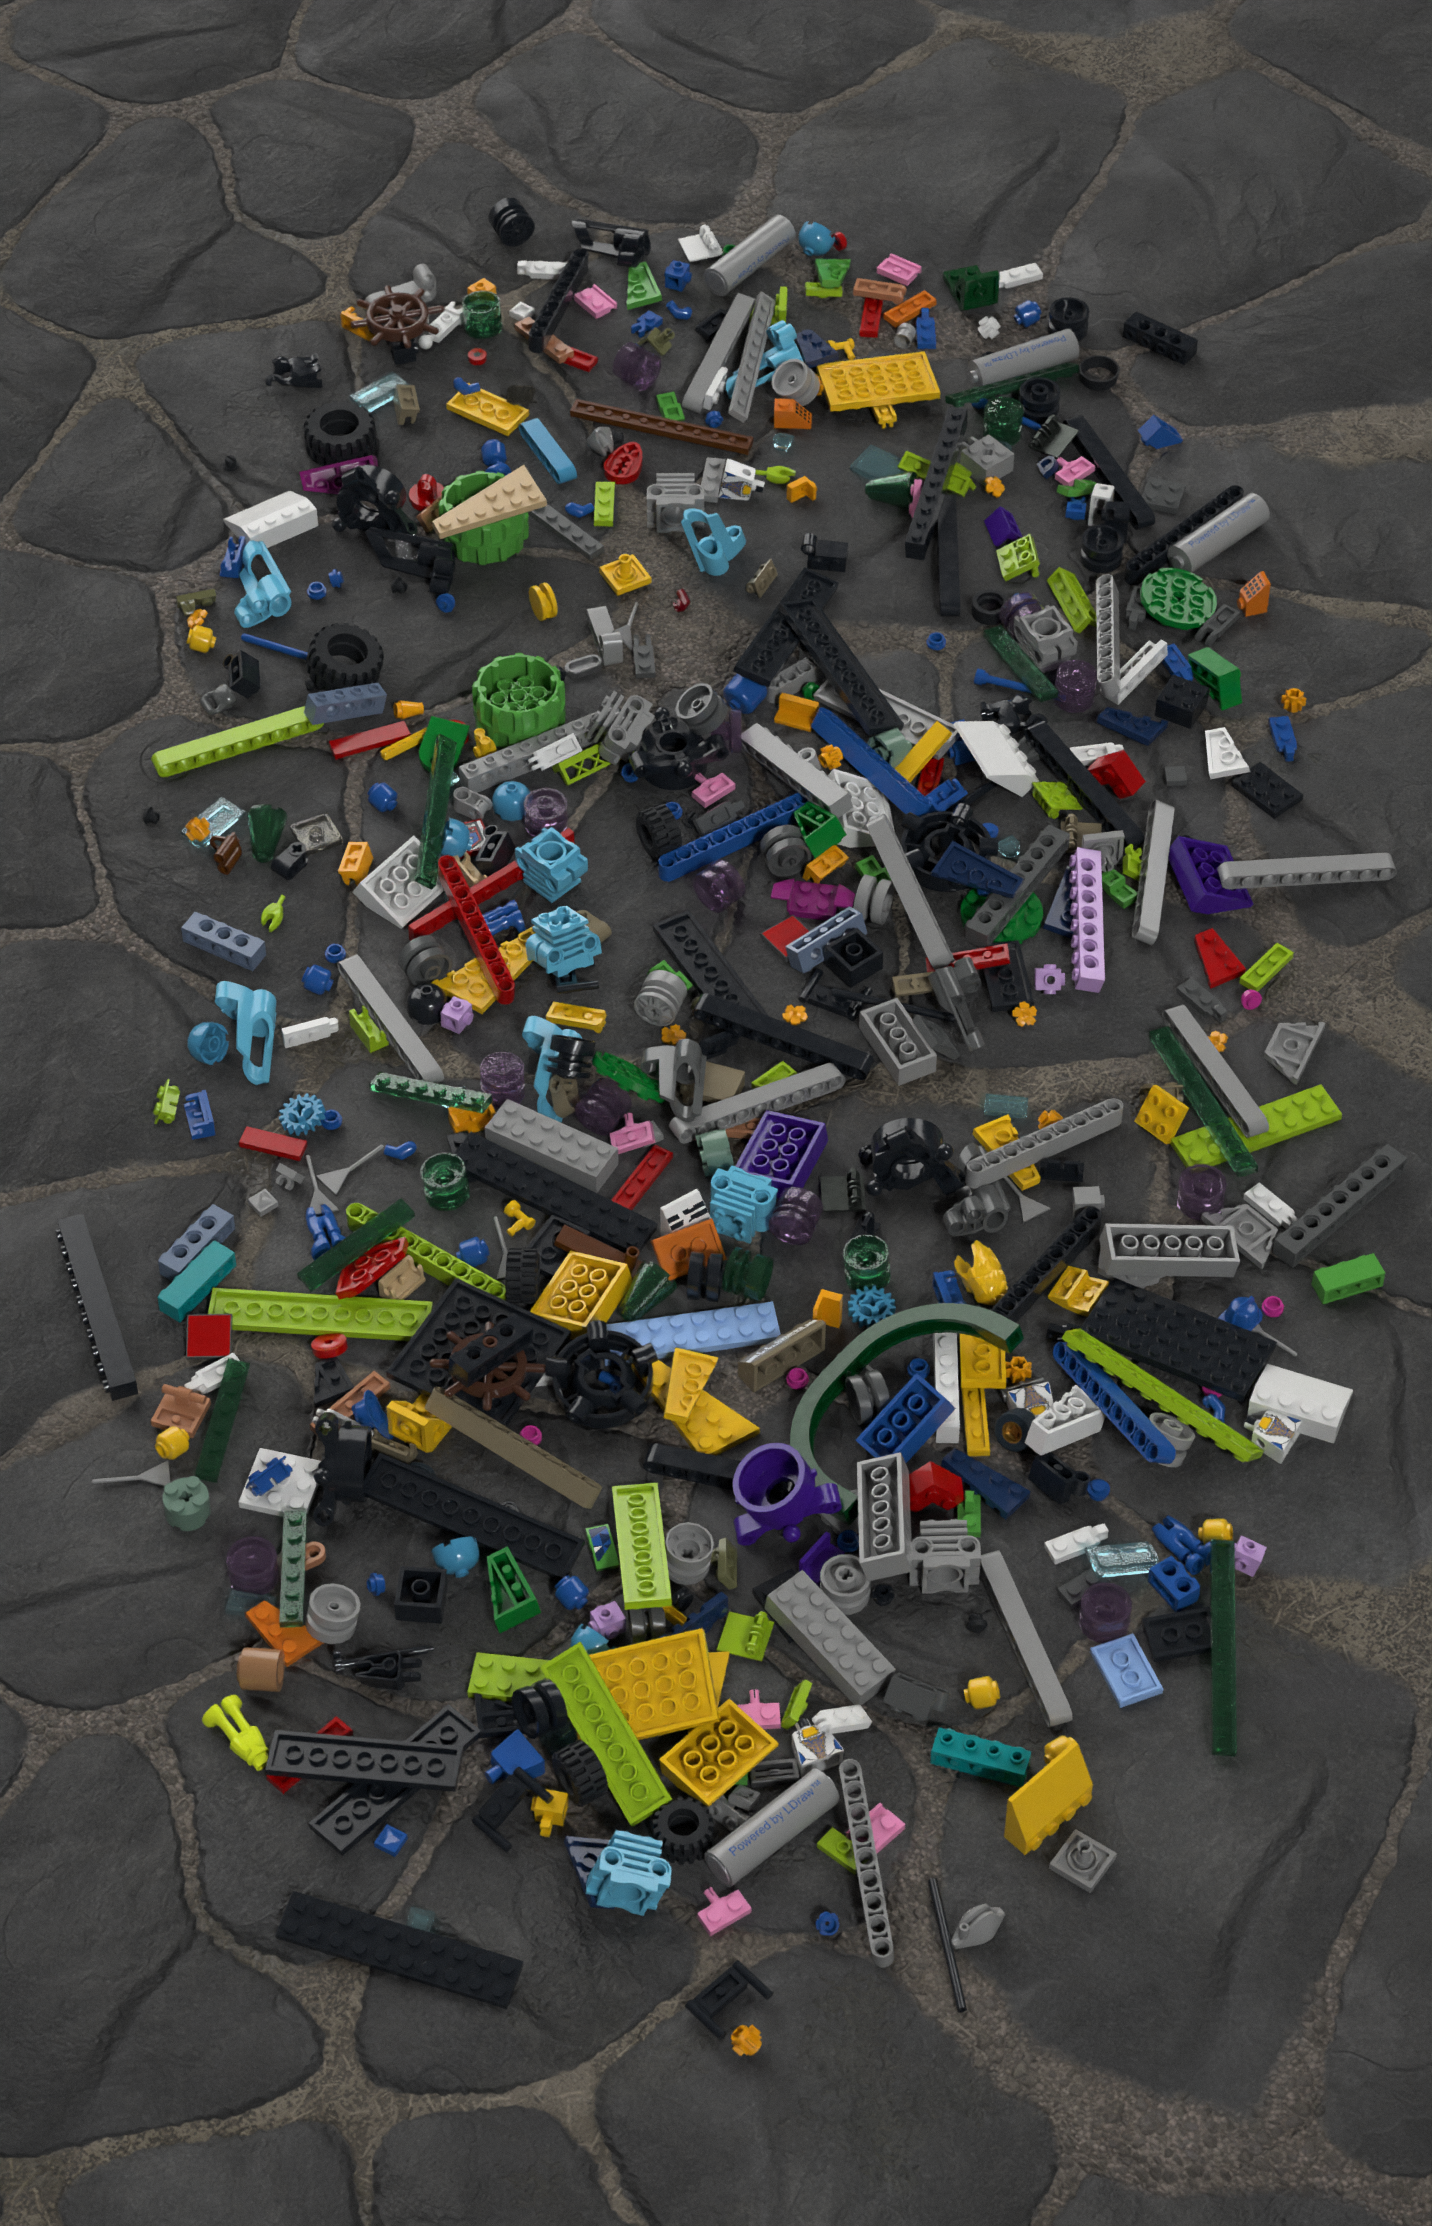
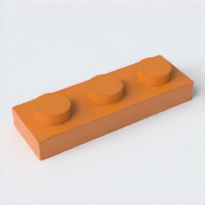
[884,290,937,328]

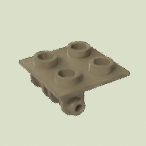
[1061,814,1102,853]

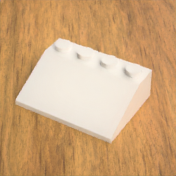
[223,491,318,548]
[953,721,1039,797]
[828,769,895,848]
[353,835,444,929]
[1247,1364,1353,1444]

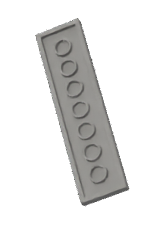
[813,679,960,760]

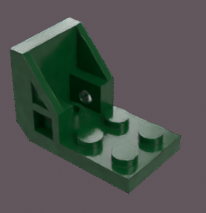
[943,265,1000,311]

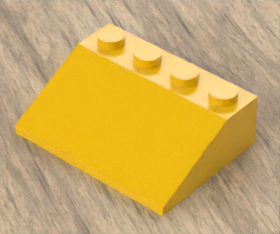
[530,1250,633,1340]
[659,1699,779,1807]
[1004,1741,1093,1855]

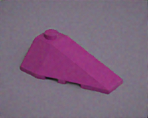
[299,455,378,494]

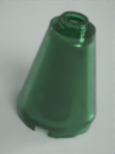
[865,471,918,509]
[247,804,288,863]
[619,1260,678,1322]

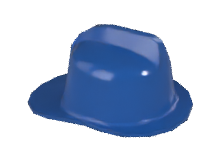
[1218,1296,1263,1331]
[352,1390,394,1439]

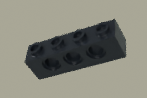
[1123,311,1198,365]

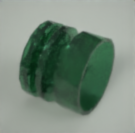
[462,291,503,339]
[983,397,1023,447]
[420,1153,470,1211]
[843,1234,891,1291]
[722,1247,774,1302]

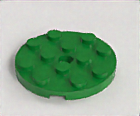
[1140,568,1217,630]
[960,888,1043,944]
[591,1051,666,1103]

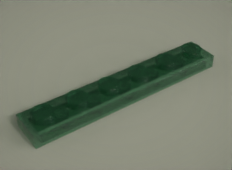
[984,625,1058,702]
[369,1072,493,1113]
[297,1198,415,1292]
[195,1358,250,1483]
[279,1509,308,1628]

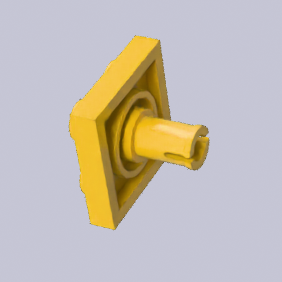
[599,554,651,596]
[1134,1085,1189,1145]

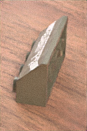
[738,1319,826,1393]

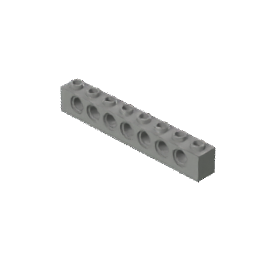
[459,712,606,793]

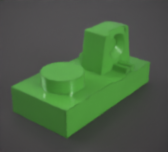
[957,1491,981,1537]

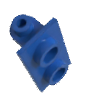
[245,1456,293,1497]

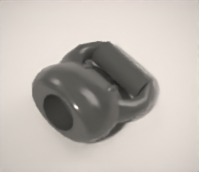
[200,684,236,715]

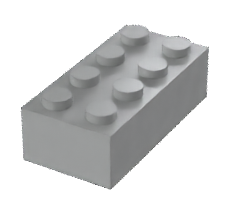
[859,998,937,1086]

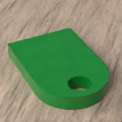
[419,716,470,774]

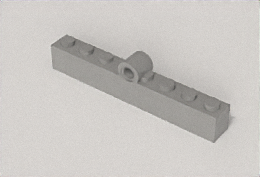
[738,723,853,818]

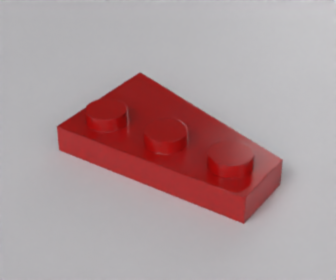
[1194,928,1246,989]

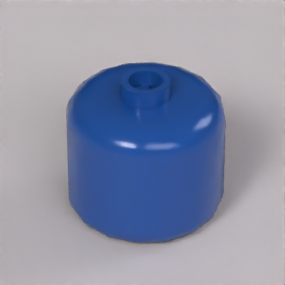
[723,674,767,714]

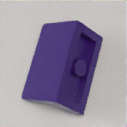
[984,506,1022,547]
[799,1531,845,1587]

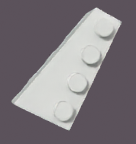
[1025,1385,1106,1455]

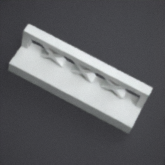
[1100,639,1168,705]

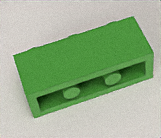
[1312,1253,1385,1304]

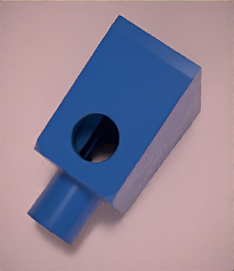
[484,1729,545,1784]

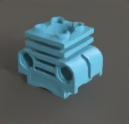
[515,827,588,903]
[526,906,602,978]
[710,1165,778,1244]
[585,1830,672,1916]

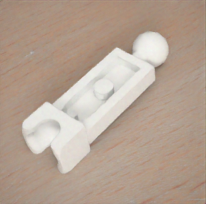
[418,301,468,349]

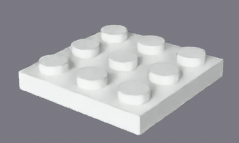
[239,1448,321,1522]

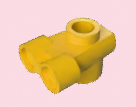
[473,728,497,758]

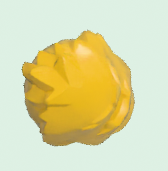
[954,1240,1008,1305]

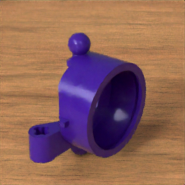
[733,1443,842,1546]

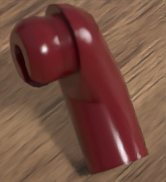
[673,589,691,612]

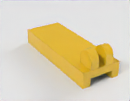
[870,404,897,429]
[546,1001,606,1033]

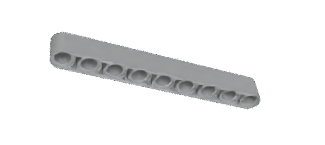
[682,293,756,413]
[1096,574,1120,698]
[1132,800,1174,945]
[866,814,955,970]
[1217,853,1397,889]
[337,954,444,1089]
[1162,1004,1269,1138]
[669,1063,845,1144]
[965,1098,1123,1189]
[979,1550,1072,1727]
[839,1759,894,1967]

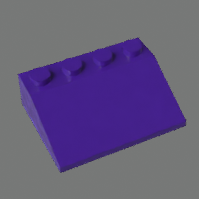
[1168,836,1253,914]
[735,1110,828,1202]

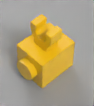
[531,1789,569,1837]

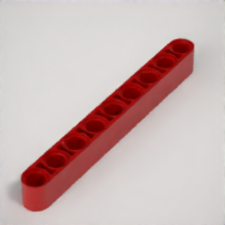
[438,855,515,1005]

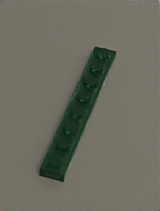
[945,362,1079,407]

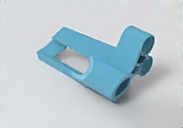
[681,508,746,576]
[234,540,291,628]
[215,981,276,1085]
[522,1016,583,1122]

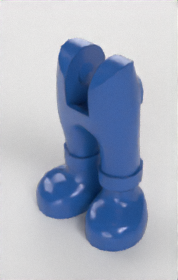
[482,900,526,936]
[305,1204,352,1262]
[1152,1515,1220,1575]

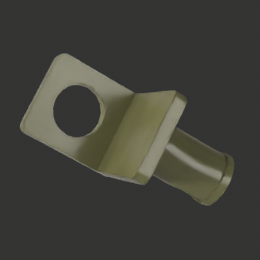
[636,327,675,356]

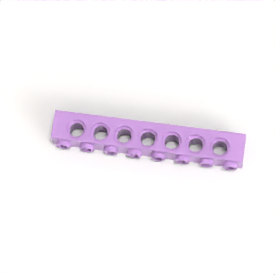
[1069,847,1105,993]

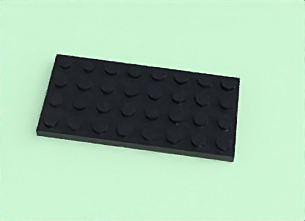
[1081,1278,1277,1402]

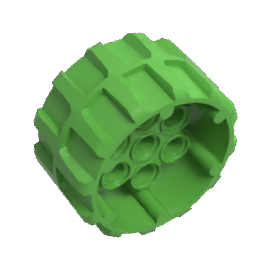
[438,471,529,565]
[472,653,566,748]

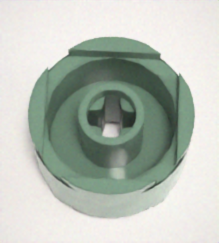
[867,728,913,769]
[695,1128,734,1177]
[162,1476,211,1531]

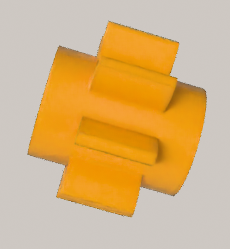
[1281,688,1306,713]
[818,744,843,770]
[185,817,210,842]
[1038,1110,1063,1129]
[1006,1356,1032,1384]
[731,2025,762,2056]

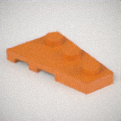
[246,1600,323,1667]

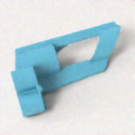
[726,320,804,399]

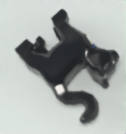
[265,353,322,388]
[980,694,1048,735]

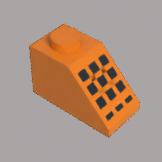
[774,398,812,429]
[1237,571,1271,617]

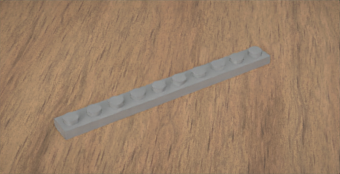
[728,291,776,423]

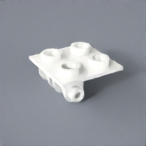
[678,225,722,262]

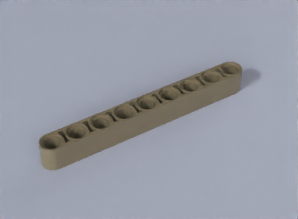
[425,1387,602,1509]

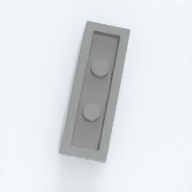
[701,457,725,503]

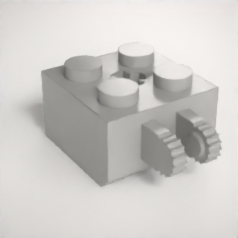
[960,435,1014,487]

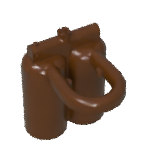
[209,832,242,875]

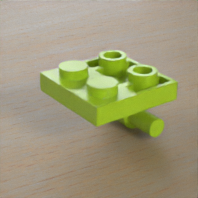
[996,534,1040,581]

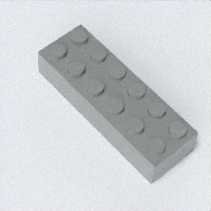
[485,1099,618,1193]
[1100,1224,1240,1277]
[857,1452,913,1581]
[764,1570,896,1705]

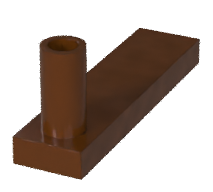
[554,1225,643,1282]

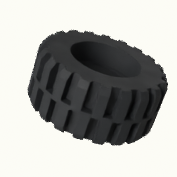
[304,401,377,466]
[306,623,384,691]

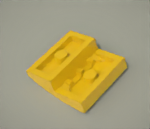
[1048,1266,1109,1317]

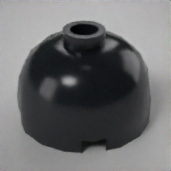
[407,983,448,1025]

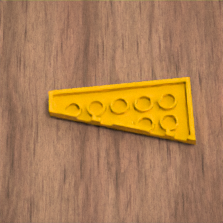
[431,925,536,1014]
[632,1360,760,1456]

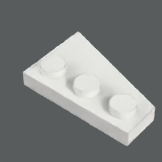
[1205,727,1250,779]

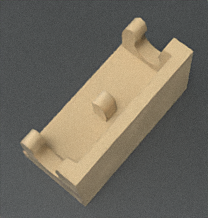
[453,852,487,888]
[378,1255,426,1300]

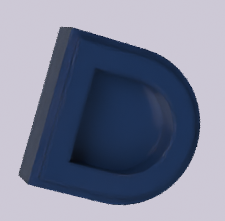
[1037,456,1059,479]

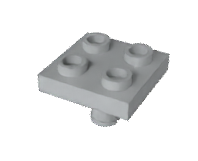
[1081,830,1124,872]
[1049,1829,1117,1893]

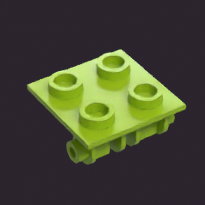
[1032,782,1083,819]
[717,1611,774,1661]

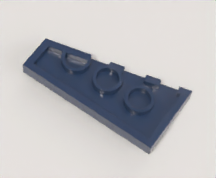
[931,841,1024,898]
[1043,866,1074,939]
[941,1448,1031,1520]
[659,1592,729,1638]

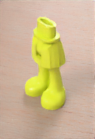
[202,1695,269,1771]

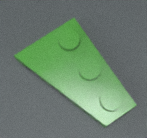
[815,259,851,289]
[627,261,662,310]

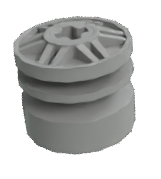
[634,970,687,1026]
[665,1522,714,1585]

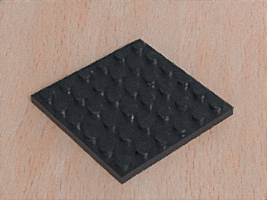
[386,1278,571,1427]

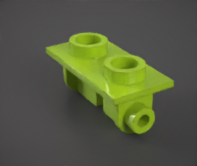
[153,1079,180,1124]

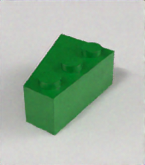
[1188,647,1242,711]
[794,801,847,858]
[487,1546,541,1634]

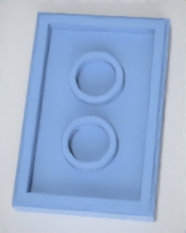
[1090,1633,1163,1708]

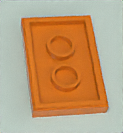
[651,1218,727,1282]

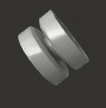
[772,359,820,406]
[853,875,894,925]
[1149,1413,1195,1467]
[820,1554,871,1615]
[305,1583,361,1644]

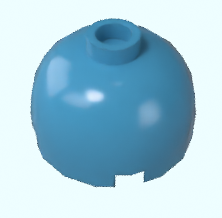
[799,221,835,256]
[492,781,533,821]
[438,818,473,858]
[187,1022,229,1065]
[432,1537,479,1578]
[570,1624,616,1655]

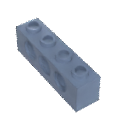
[304,683,387,725]
[785,906,867,973]
[181,912,266,971]
[158,1204,235,1281]

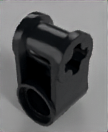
[271,842,309,881]

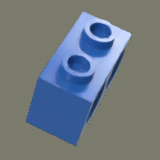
[1148,1555,1200,1612]

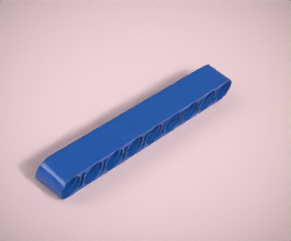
[811,707,932,817]
[658,793,808,881]
[1053,1342,1176,1464]

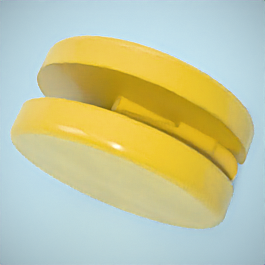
[529,582,558,621]

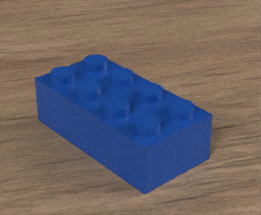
[856,1373,956,1463]

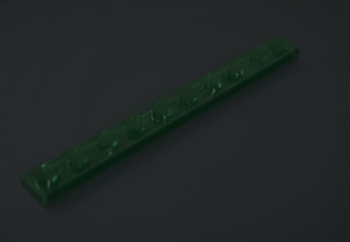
[414,734,457,890]
[1149,1026,1258,1178]
[1210,1539,1237,1757]

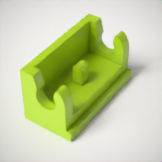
[349,1006,389,1053]

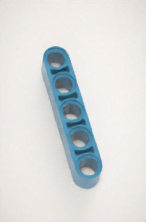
[519,418,577,484]

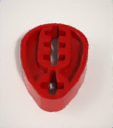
[604,442,642,485]

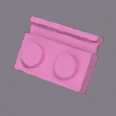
[877,254,922,286]
[574,284,617,319]
[846,1803,905,1854]

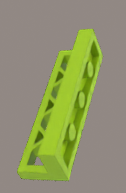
[898,451,976,498]
[1047,567,1097,633]
[551,742,635,786]

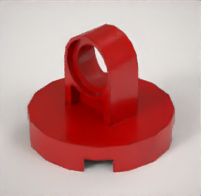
[409,474,444,511]

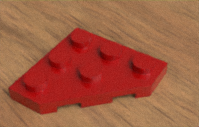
[336,1237,409,1300]

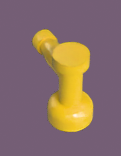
[826,338,855,360]
[504,1200,536,1237]

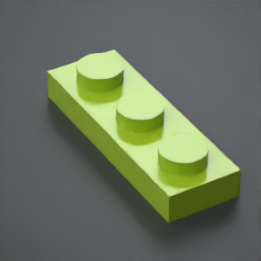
[594,482,615,526]
[1239,943,1294,991]

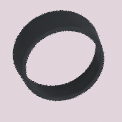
[1079,355,1120,391]

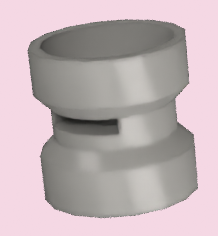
[894,323,916,349]

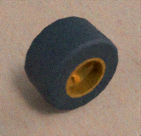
[995,1408,1036,1452]

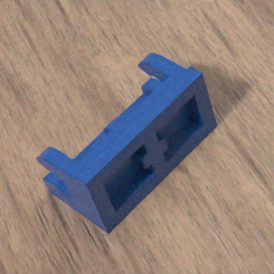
[219,536,246,578]
[925,778,968,814]
[184,1090,215,1140]
[932,1270,966,1304]

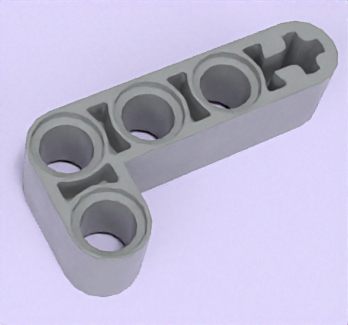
[365,264,436,317]
[586,606,623,666]
[766,642,826,704]

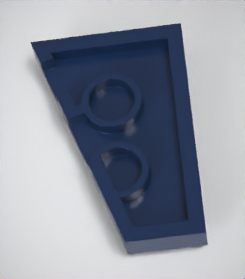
[795,329,839,368]
[1097,707,1169,746]
[564,1836,615,1909]

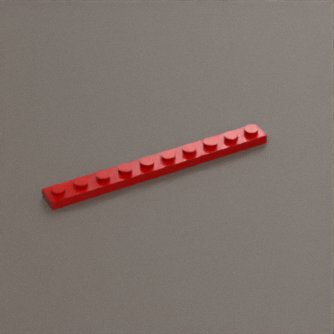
[408,828,574,940]

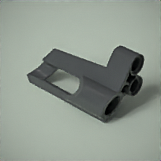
[928,957,985,1052]
[640,1039,707,1122]
[942,1143,1011,1236]

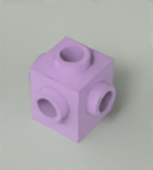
[1034,964,1065,994]
[441,996,474,1034]
[1227,1536,1267,1577]
[588,1601,626,1639]

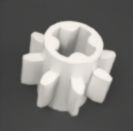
[978,316,1001,339]

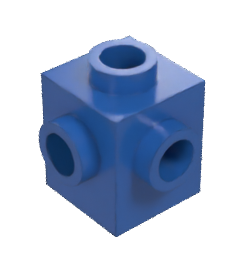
[664,260,692,292]

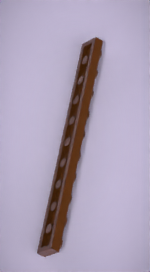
[570,399,753,455]

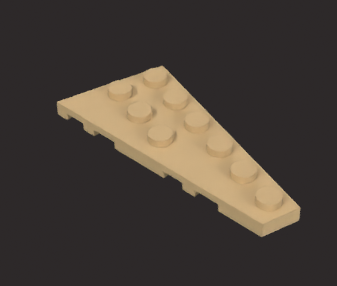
[432,465,547,539]

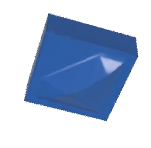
[374,1824,408,1857]

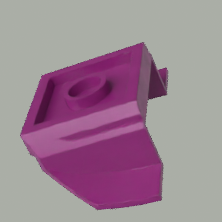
[771,878,855,921]

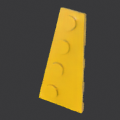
[972,1114,1041,1191]
[663,1347,719,1423]

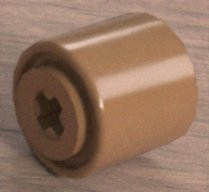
[237,1647,285,1692]

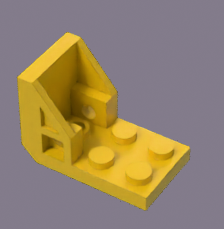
[387,1394,452,1453]

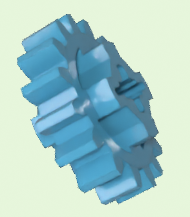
[279,1093,326,1136]
[848,1286,896,1329]

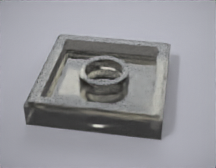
[290,813,343,856]

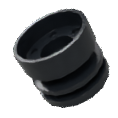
[488,198,535,247]
[546,1035,596,1079]

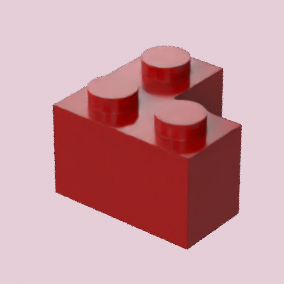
[1088,750,1146,799]
[909,1461,965,1513]

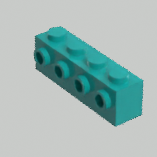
[157,1240,236,1323]
[930,1728,1032,1787]

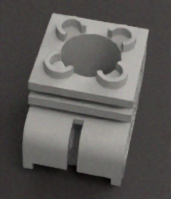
[647,473,704,533]
[1014,605,1078,676]
[586,691,655,766]
[909,1519,981,1594]

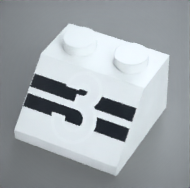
[660,1189,711,1236]

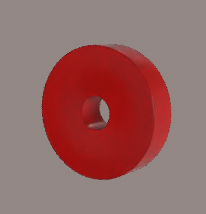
[311,1333,348,1359]

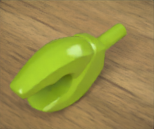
[755,466,796,484]
[261,895,285,932]

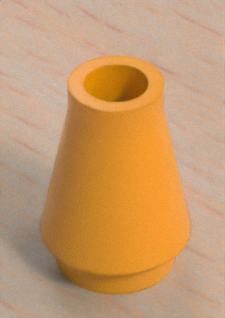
[393,700,424,720]

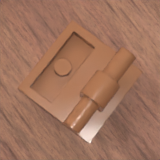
[151,1384,211,1438]

